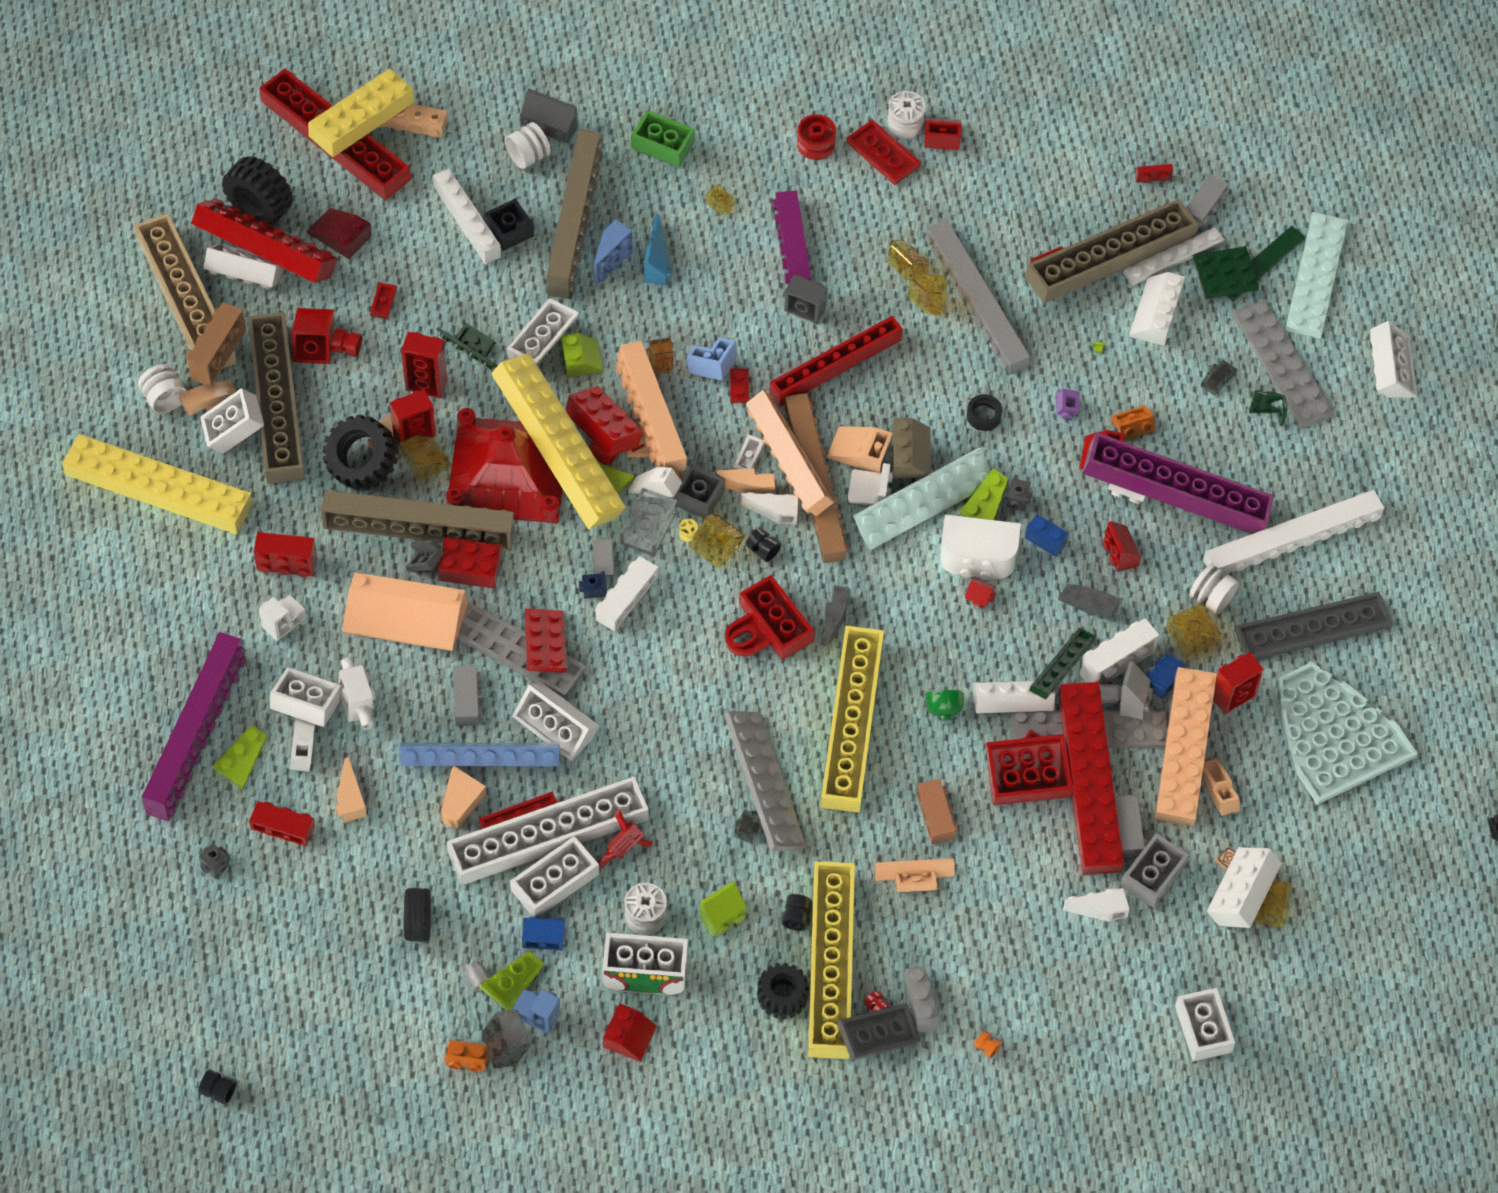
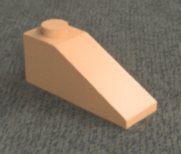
[335,757,367,823]

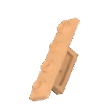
[875,858,955,892]

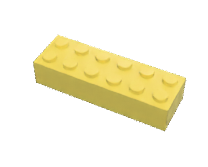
[308,68,414,157]

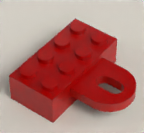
[725,575,814,660]

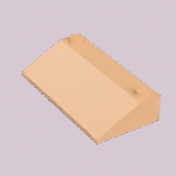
[342,573,468,651]

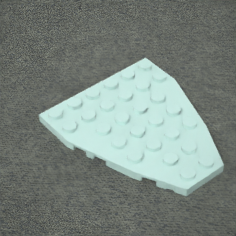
[1278,662,1418,805]

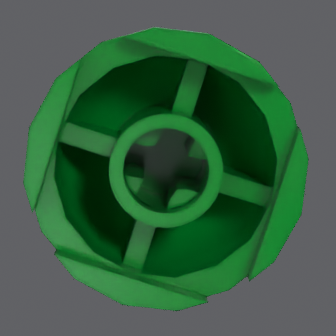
[925,690,964,721]

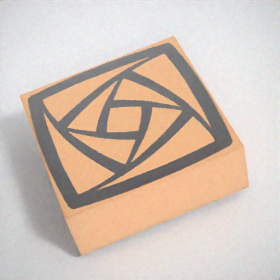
[1215,846,1236,871]

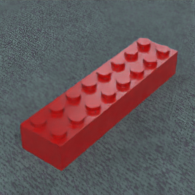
[191,199,338,283]

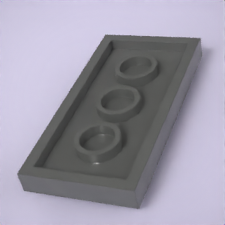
[837,1003,921,1061]

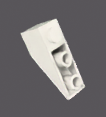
[741,492,798,524]
[289,718,315,772]
[1063,888,1130,921]

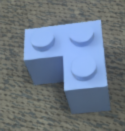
[687,337,737,381]

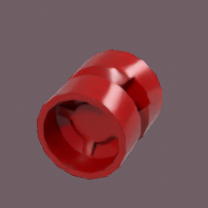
[330,328,363,357]

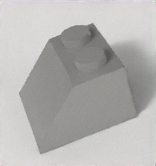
[1119,661,1153,719]

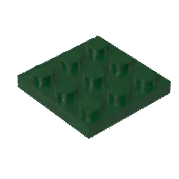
[1193,246,1259,299]

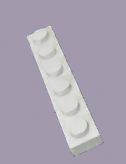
[1123,227,1225,286]

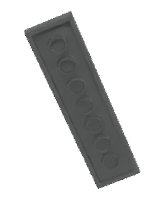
[1235,591,1393,660]

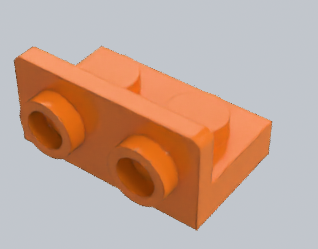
[1111,405,1155,441]
[444,1040,490,1072]

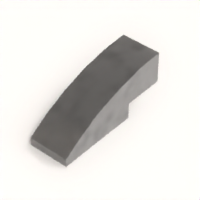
[1058,584,1120,621]
[824,586,849,645]

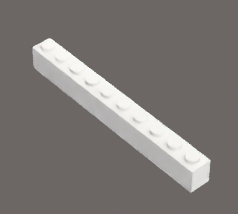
[1203,490,1384,577]

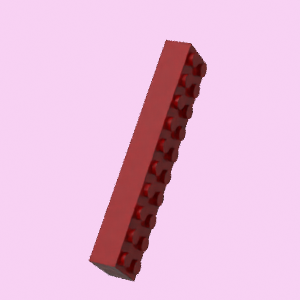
[259,68,411,201]
[1058,682,1124,875]

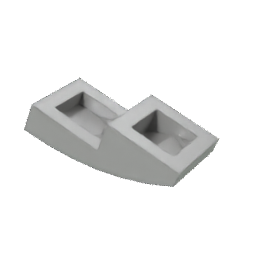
[593,539,614,576]

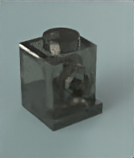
[734,809,761,844]

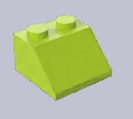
[561,333,604,378]
[700,881,747,936]

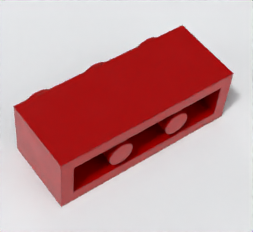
[249,801,315,846]

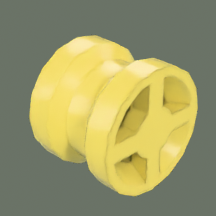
[679,519,698,542]

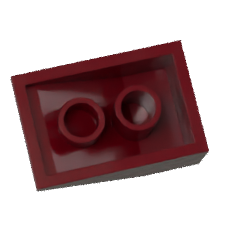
[307,208,372,259]

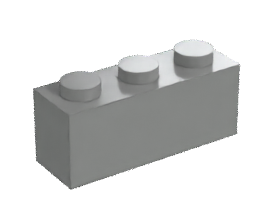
[1186,174,1229,230]
[453,665,483,726]
[1115,795,1147,858]
[904,965,938,1033]

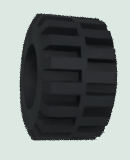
[757,962,809,1019]

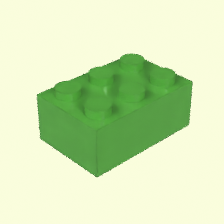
[631,110,695,167]

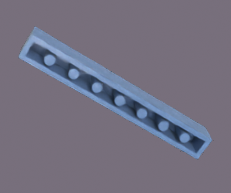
[400,743,560,766]

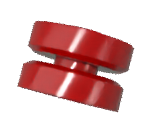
[797,114,836,160]

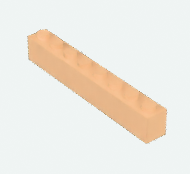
[746,390,834,516]

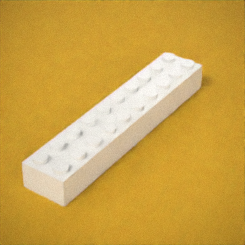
[447,777,648,886]

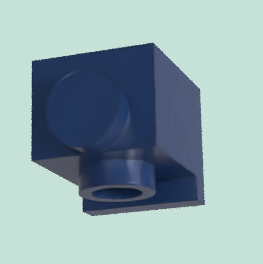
[579,571,607,599]

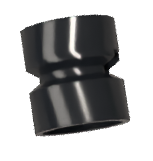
[745,527,782,562]
[782,894,813,931]
[198,1069,237,1105]

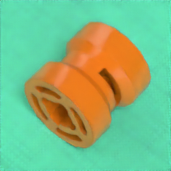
[974,1030,1002,1058]

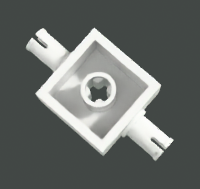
[338,657,375,730]

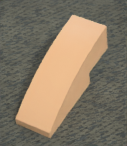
[179,380,237,416]
[717,468,775,495]
[1202,759,1240,816]

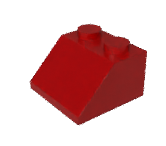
[603,1003,657,1062]

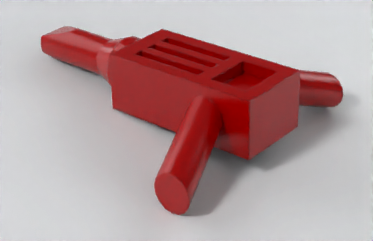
[597,809,653,871]

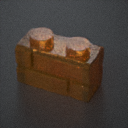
[646,338,673,375]

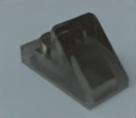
[1200,360,1238,396]

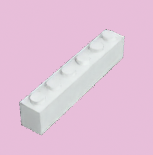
[433,168,501,265]

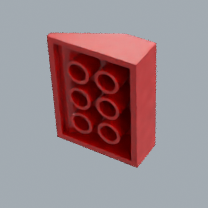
[986,734,1073,806]

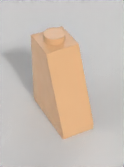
[441,766,486,829]

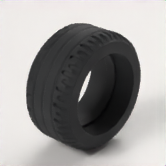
[404,888,431,941]

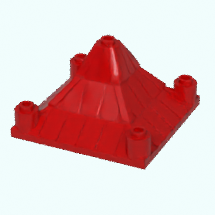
[446,408,563,523]

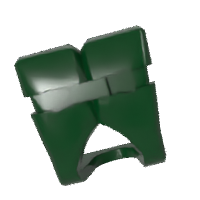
[1249,390,1288,426]

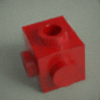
[965,577,997,607]

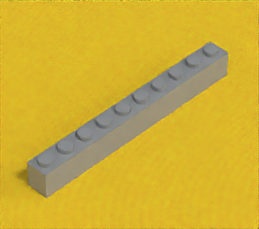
[925,220,1030,374]

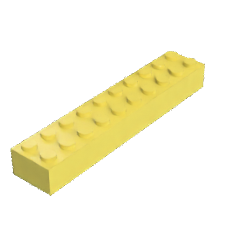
[491,353,626,530]
[62,434,253,534]
[820,626,884,813]
[808,861,855,1059]

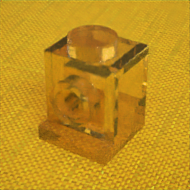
[706,183,734,216]

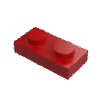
[1135,164,1173,183]
[370,282,397,319]
[730,368,749,403]

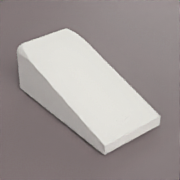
[733,434,766,469]

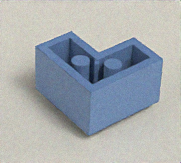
[512,990,560,1034]

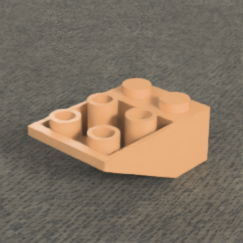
[827,426,893,473]

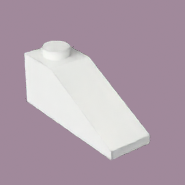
[628,467,682,497]

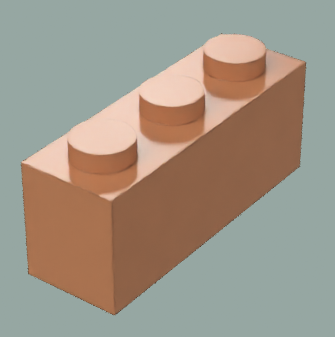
[916,779,958,844]

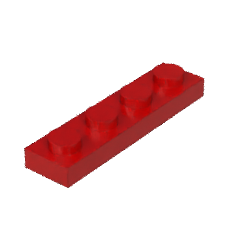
[478,791,557,829]

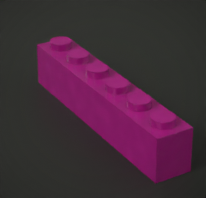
[772,190,812,285]

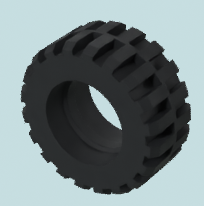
[222,156,293,225]
[322,415,399,490]

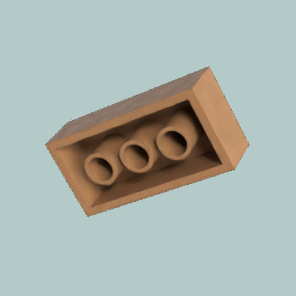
[187,302,246,387]

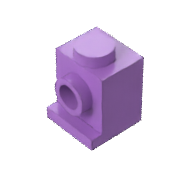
[1055,389,1080,419]

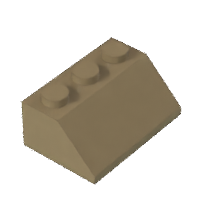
[893,418,931,478]

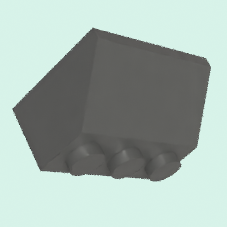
[520,89,578,143]

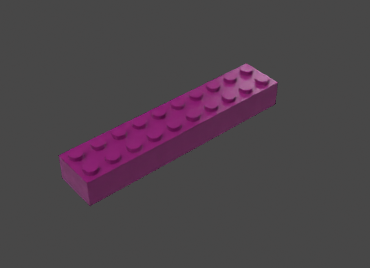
[1082,432,1274,534]
[142,632,246,821]

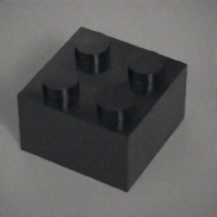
[484,198,534,251]

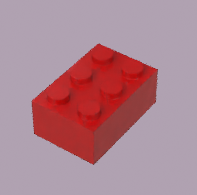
[390,389,436,449]
[253,532,317,577]
[438,537,502,589]
[1213,652,1264,715]

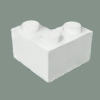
[259,595,306,642]

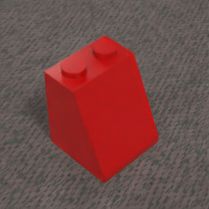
[292,308,335,364]

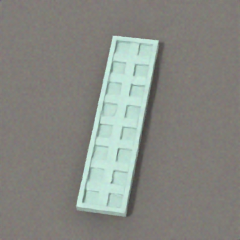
[1285,212,1348,338]
[853,448,991,550]

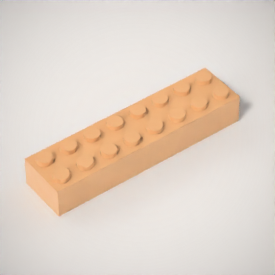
[616,341,687,481]
[1154,667,1217,826]

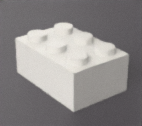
[200,388,264,454]
[270,667,341,727]
[1175,988,1235,1061]

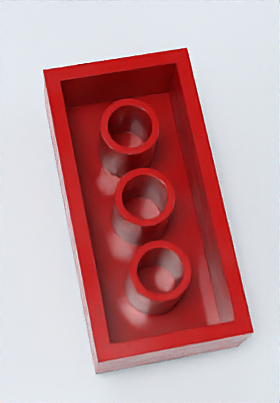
[401,331,448,399]
[565,385,643,457]

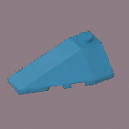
[644,214,672,285]

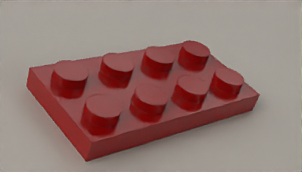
[846,119,921,185]
[524,608,566,673]

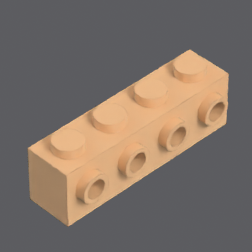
[379,104,448,138]

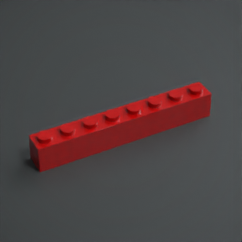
[769,315,903,407]

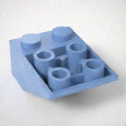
[594,219,633,285]

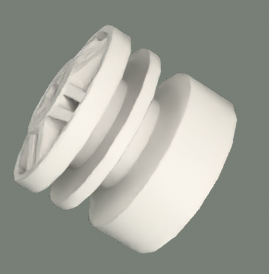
[887,91,926,139]
[505,122,551,170]
[138,364,187,414]
[1189,564,1240,615]
[625,883,667,935]

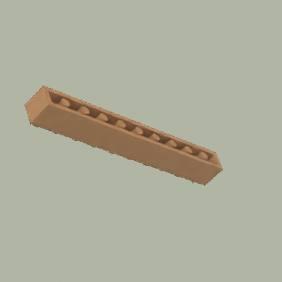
[785,393,849,563]

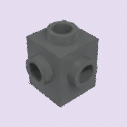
[1004,478,1032,511]
[199,843,229,878]

